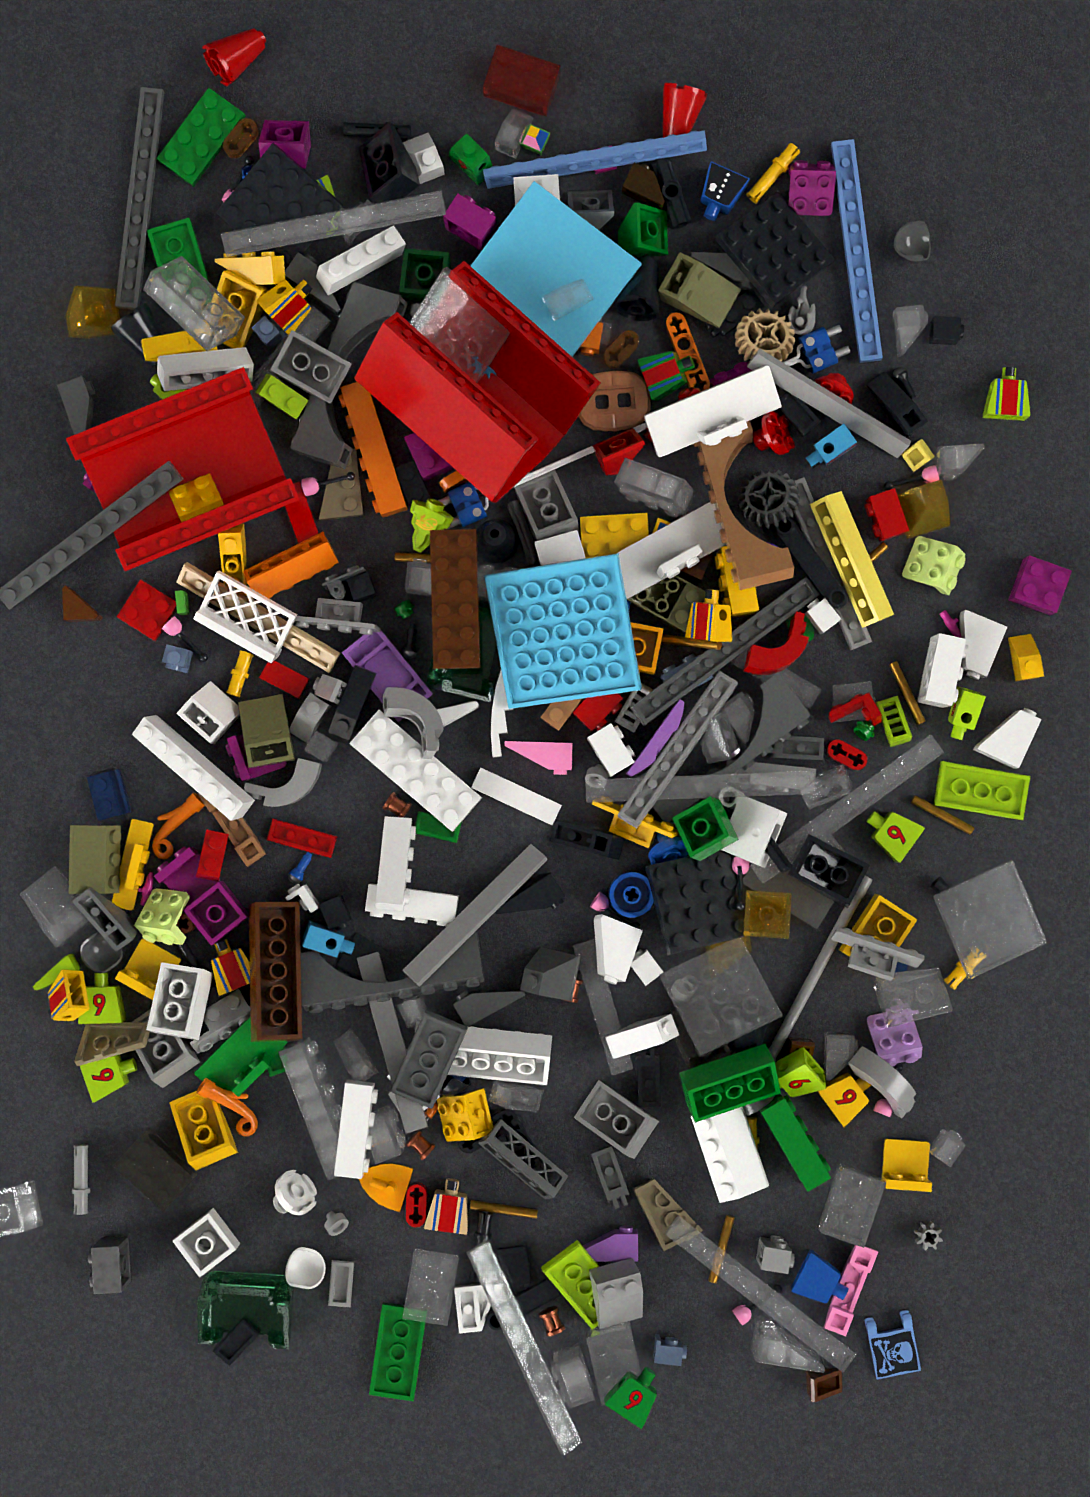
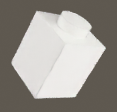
[804,598,841,635]
[631,949,664,986]

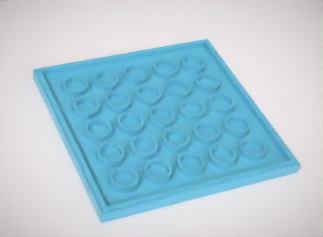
[484,553,642,709]

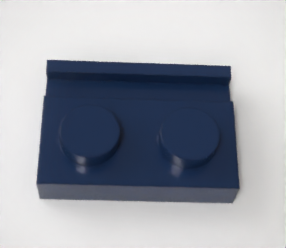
[87,769,131,821]

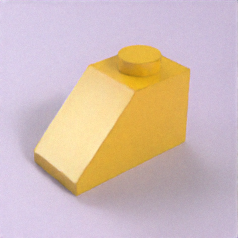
[1008,634,1044,682]

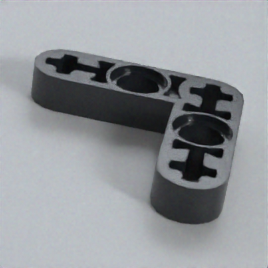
[458,1108,540,1169]

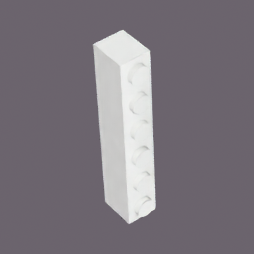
[132,715,255,821]

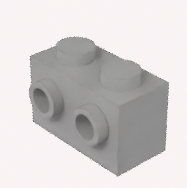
[756,1235,794,1274]

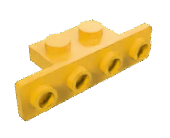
[592,796,679,848]
[112,819,154,911]

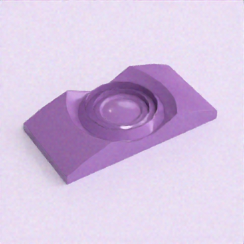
[342,629,433,722]
[626,699,684,777]

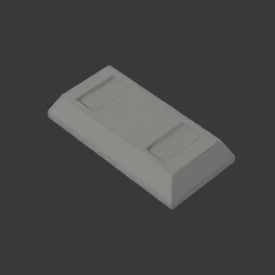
[328,1260,354,1307]

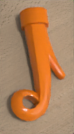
[152,792,205,859]
[196,1078,258,1136]

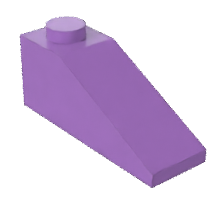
[583,1226,638,1262]

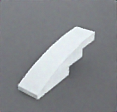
[491,671,513,758]

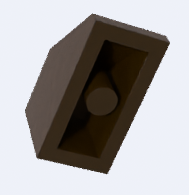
[622,163,665,210]

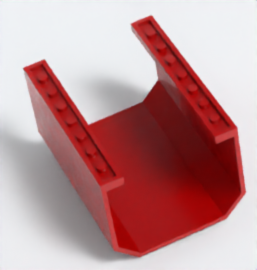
[354,261,601,503]
[66,367,300,571]

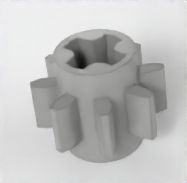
[914,1221,943,1250]

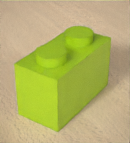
[255,374,309,419]

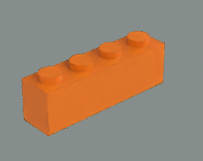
[243,532,339,599]

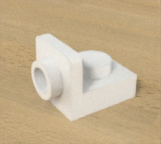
[285,884,320,912]

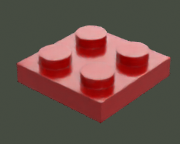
[117,579,177,641]

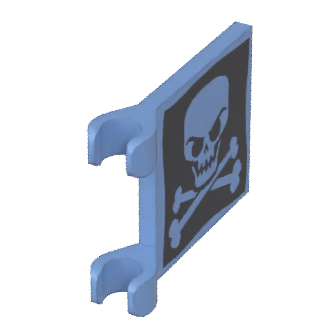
[864,1310,921,1379]

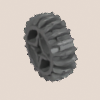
[739,469,800,529]

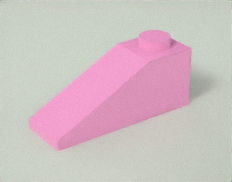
[505,741,572,775]

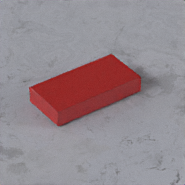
[259,661,310,699]

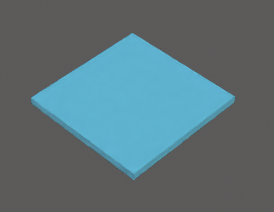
[471,181,642,357]

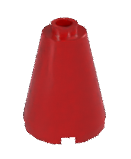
[202,28,266,86]
[663,83,707,138]

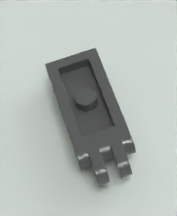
[769,736,824,761]
[591,1145,630,1209]

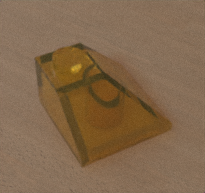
[66,286,120,339]
[897,480,950,539]
[743,890,792,939]

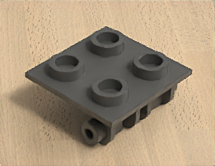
[322,565,367,601]

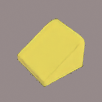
[901,439,935,472]

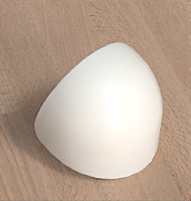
[285,1247,326,1289]

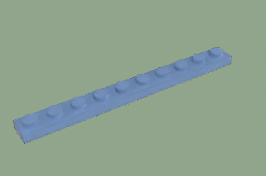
[483,130,707,189]
[831,139,883,363]

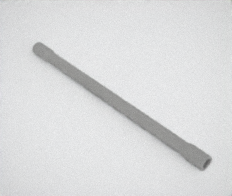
[769,876,873,1063]

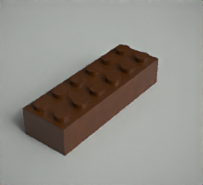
[430,529,480,669]
[249,902,302,1042]

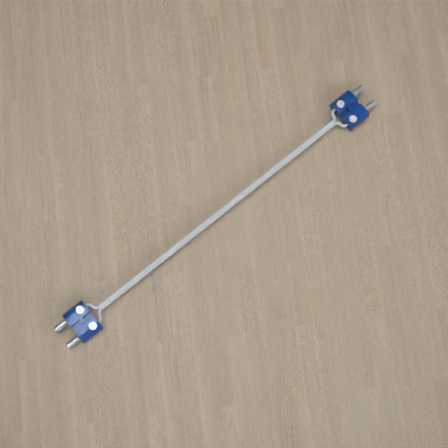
[438,325,850,529]

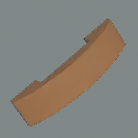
[198,793,266,867]

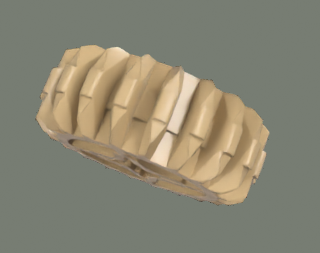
[734,308,795,361]

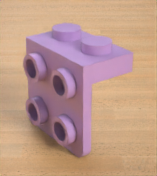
[867,1008,923,1067]

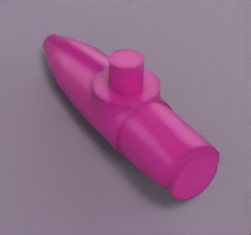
[939,610,961,638]
[138,872,153,906]

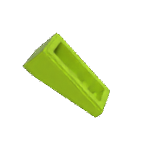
[876,696,912,747]
[33,953,81,991]

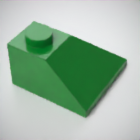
[618,202,668,257]

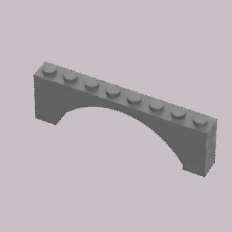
[290,282,408,470]
[634,672,811,824]
[300,930,485,1013]

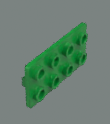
[194,1016,287,1097]

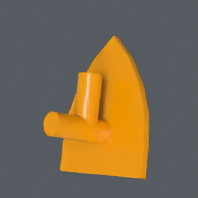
[359,1163,413,1212]

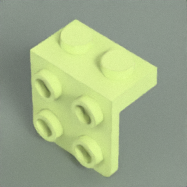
[902,536,966,595]
[134,888,190,945]

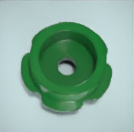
[394,599,415,619]
[853,720,875,741]

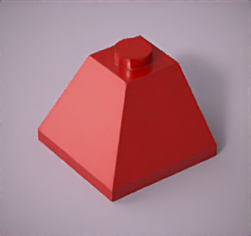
[592,428,645,476]

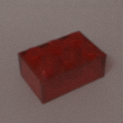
[483,45,561,117]

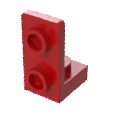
[828,692,882,726]

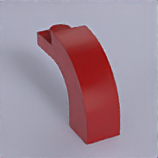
[744,611,809,675]

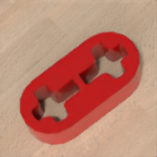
[826,740,867,770]
[406,1182,427,1228]

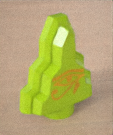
[410,498,454,553]

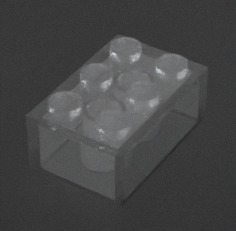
[614,458,696,518]
[817,1163,886,1248]
[402,1248,459,1326]
[586,1321,641,1405]

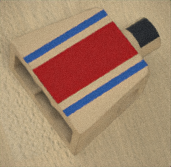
[424,1178,468,1235]

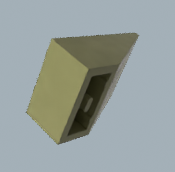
[658,252,741,328]
[627,575,705,634]
[238,694,295,768]

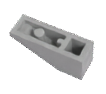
[313,674,347,705]

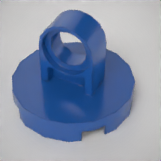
[648,832,689,865]

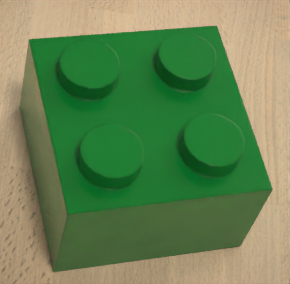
[672,796,739,861]

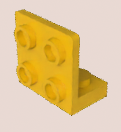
[115,938,181,1000]
[437,1088,493,1142]
[881,1138,932,1192]

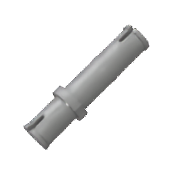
[72,1144,90,1215]

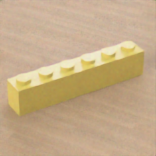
[810,491,894,628]

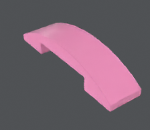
[824,1243,878,1336]

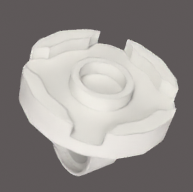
[273,1170,317,1215]

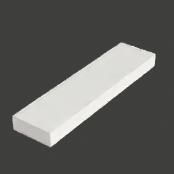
[471,768,562,825]

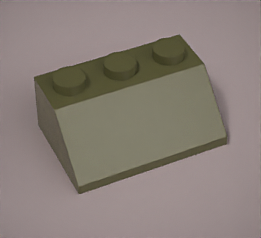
[69,825,121,894]

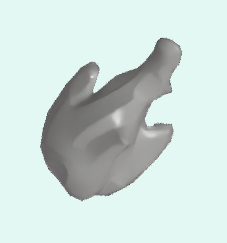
[788,286,815,336]

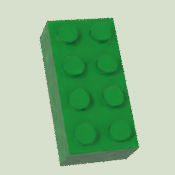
[679,1044,781,1123]
[759,1094,831,1192]

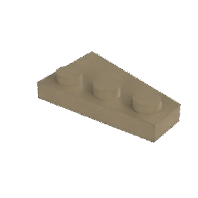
[319,449,364,521]
[74,1022,150,1066]
[633,1178,703,1251]

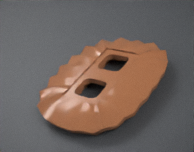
[578,371,651,432]

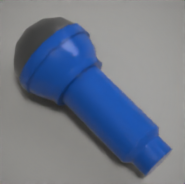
[288,852,312,884]

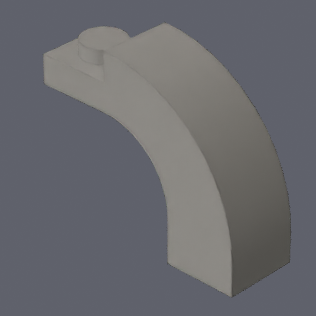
[383,687,444,759]
[244,758,322,807]
[848,1046,916,1118]

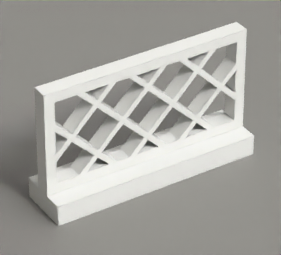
[193,571,297,663]

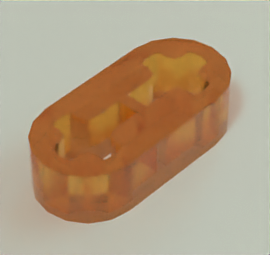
[223,118,258,159]
[604,330,639,368]

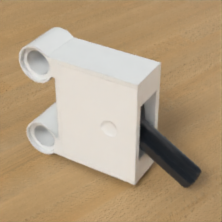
[719,787,792,873]

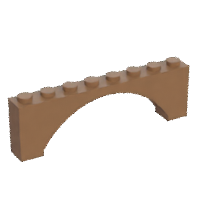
[693,420,794,590]

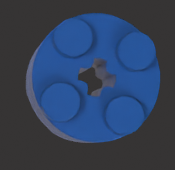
[609,871,654,918]

